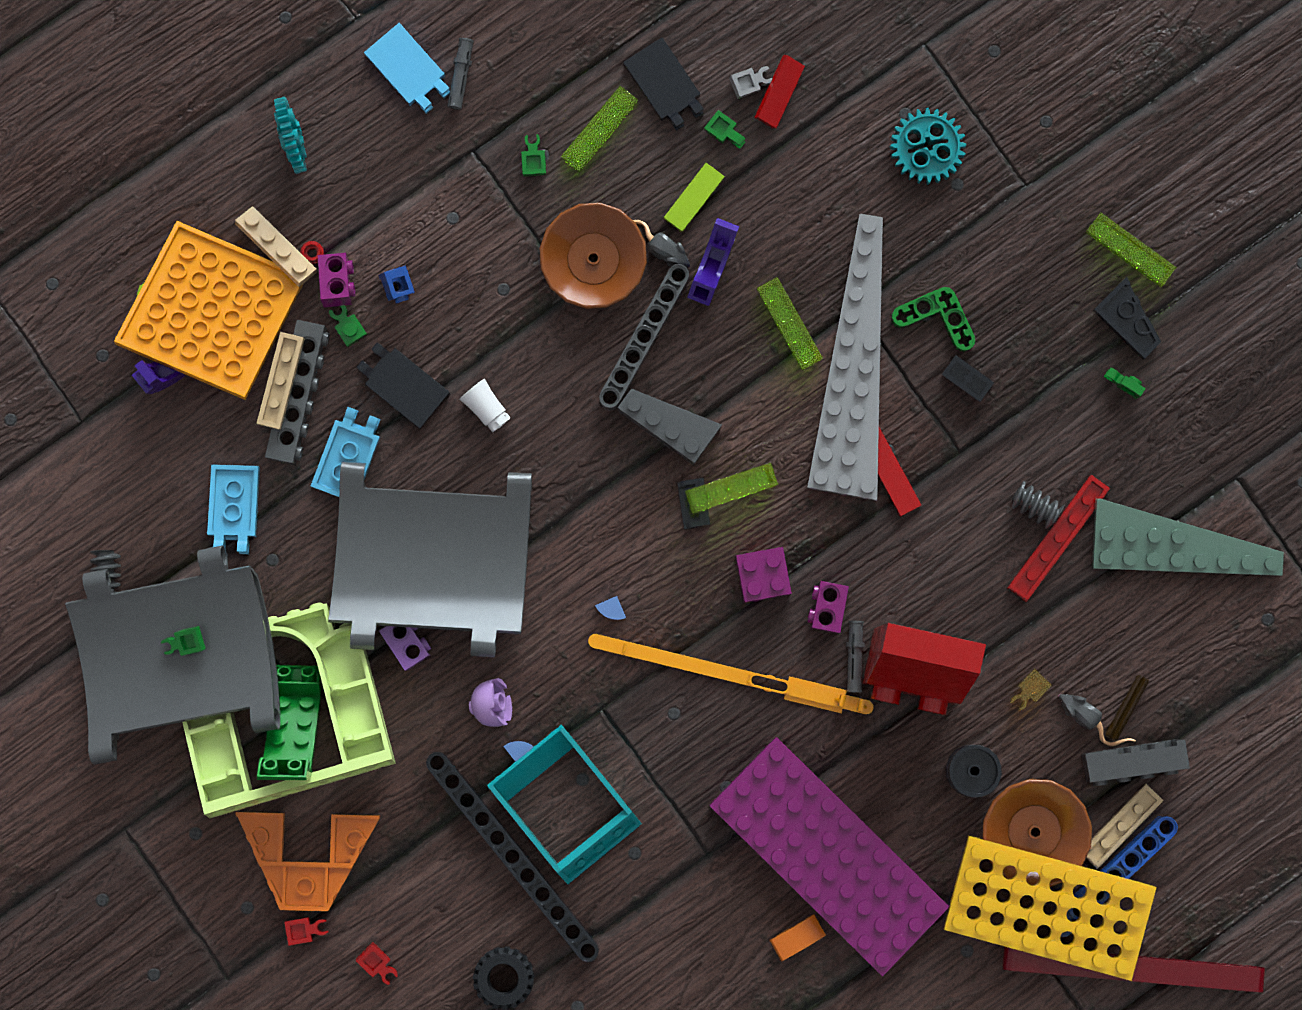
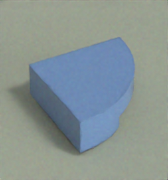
[595,596,626,620]
[503,741,534,762]

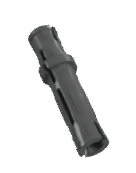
[447,37,474,110]
[846,621,865,692]

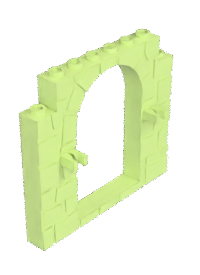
[182,603,396,818]

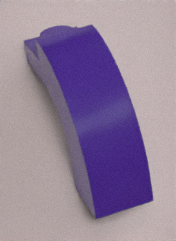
[687,218,739,306]
[132,360,186,394]

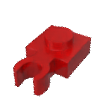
[284,917,329,946]
[356,942,398,985]

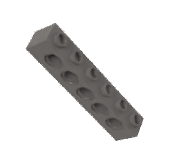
[265,320,330,466]

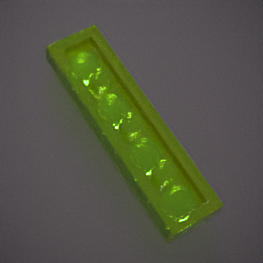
[561,86,638,172]
[1085,212,1177,287]
[756,277,823,371]
[685,463,778,514]

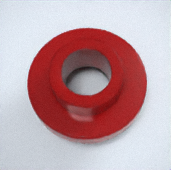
[300,241,324,265]

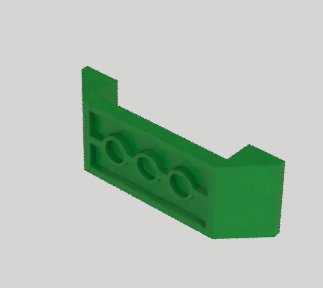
[257,665,321,780]

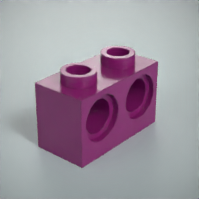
[318,253,355,307]
[807,581,849,634]

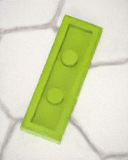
[664,163,725,233]

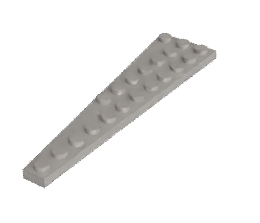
[807,214,883,501]

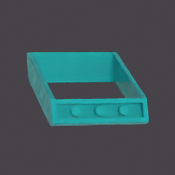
[487,725,642,884]

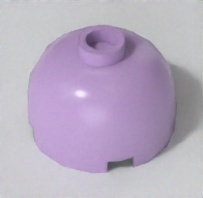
[469,678,512,727]

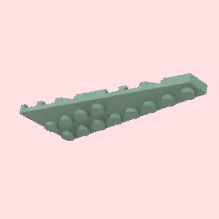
[1092,498,1284,576]

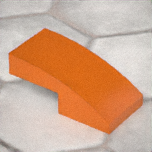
[770,915,826,961]

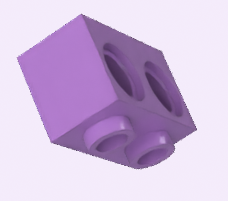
[379,626,431,671]

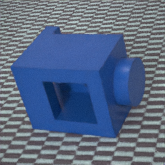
[378,265,415,304]

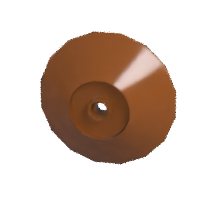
[539,203,647,309]
[983,779,1092,887]

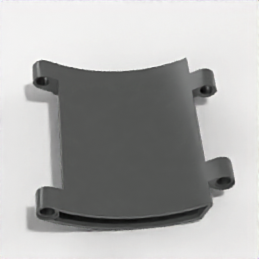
[328,462,532,657]
[65,545,281,765]

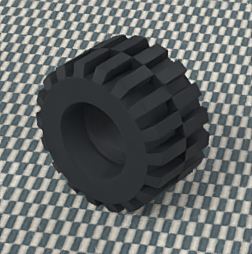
[473,946,534,1010]

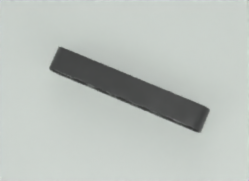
[599,264,689,411]

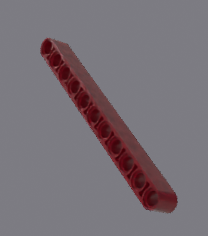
[1002,946,1265,992]

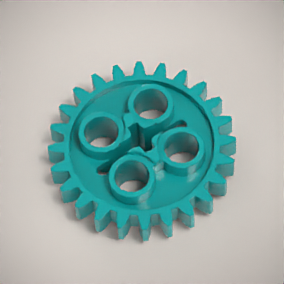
[274,97,307,174]
[890,108,966,185]

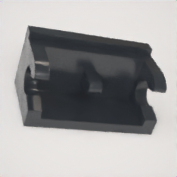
[942,355,994,402]
[677,478,710,530]

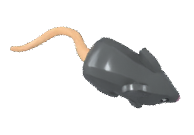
[633,220,690,268]
[1059,694,1136,746]

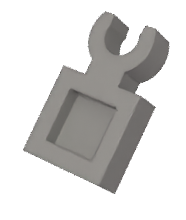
[729,66,772,99]

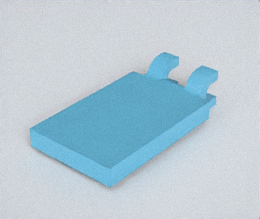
[364,23,450,114]
[311,407,381,497]
[207,465,260,555]

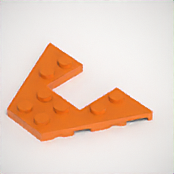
[236,812,380,911]

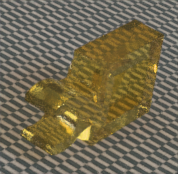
[1010,669,1052,710]

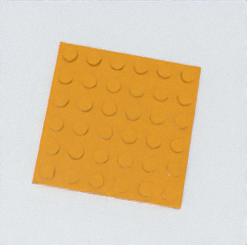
[114,221,303,400]

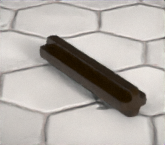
[1105,675,1149,741]

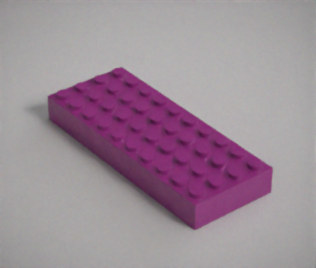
[709,737,949,976]

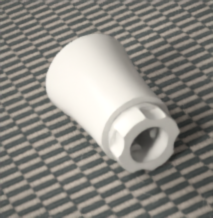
[459,378,510,432]

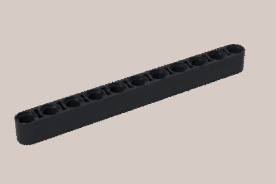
[426,752,599,962]

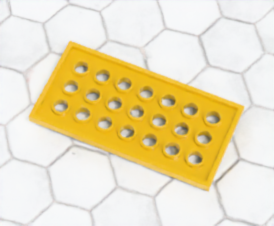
[943,835,1157,981]

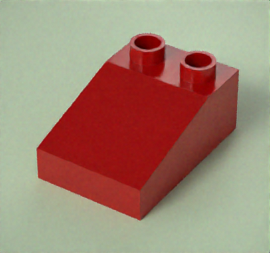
[862,623,986,715]

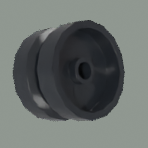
[945,745,1002,797]

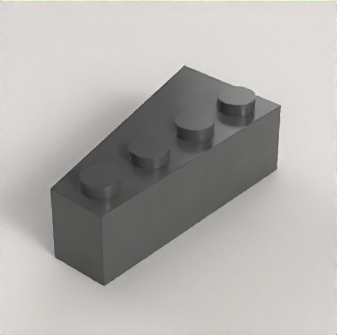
[618,389,722,466]
[1081,739,1190,786]

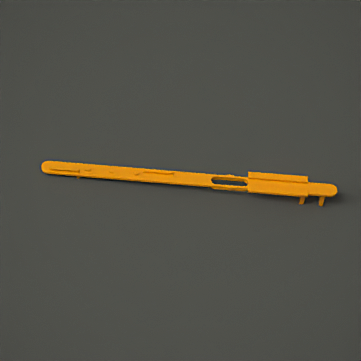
[588,634,874,714]

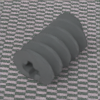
[1012,481,1065,529]
[90,550,121,593]

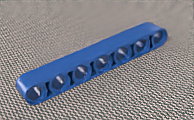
[1048,816,1178,937]

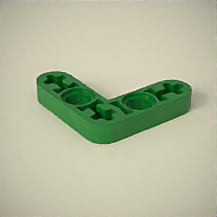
[891,287,975,352]

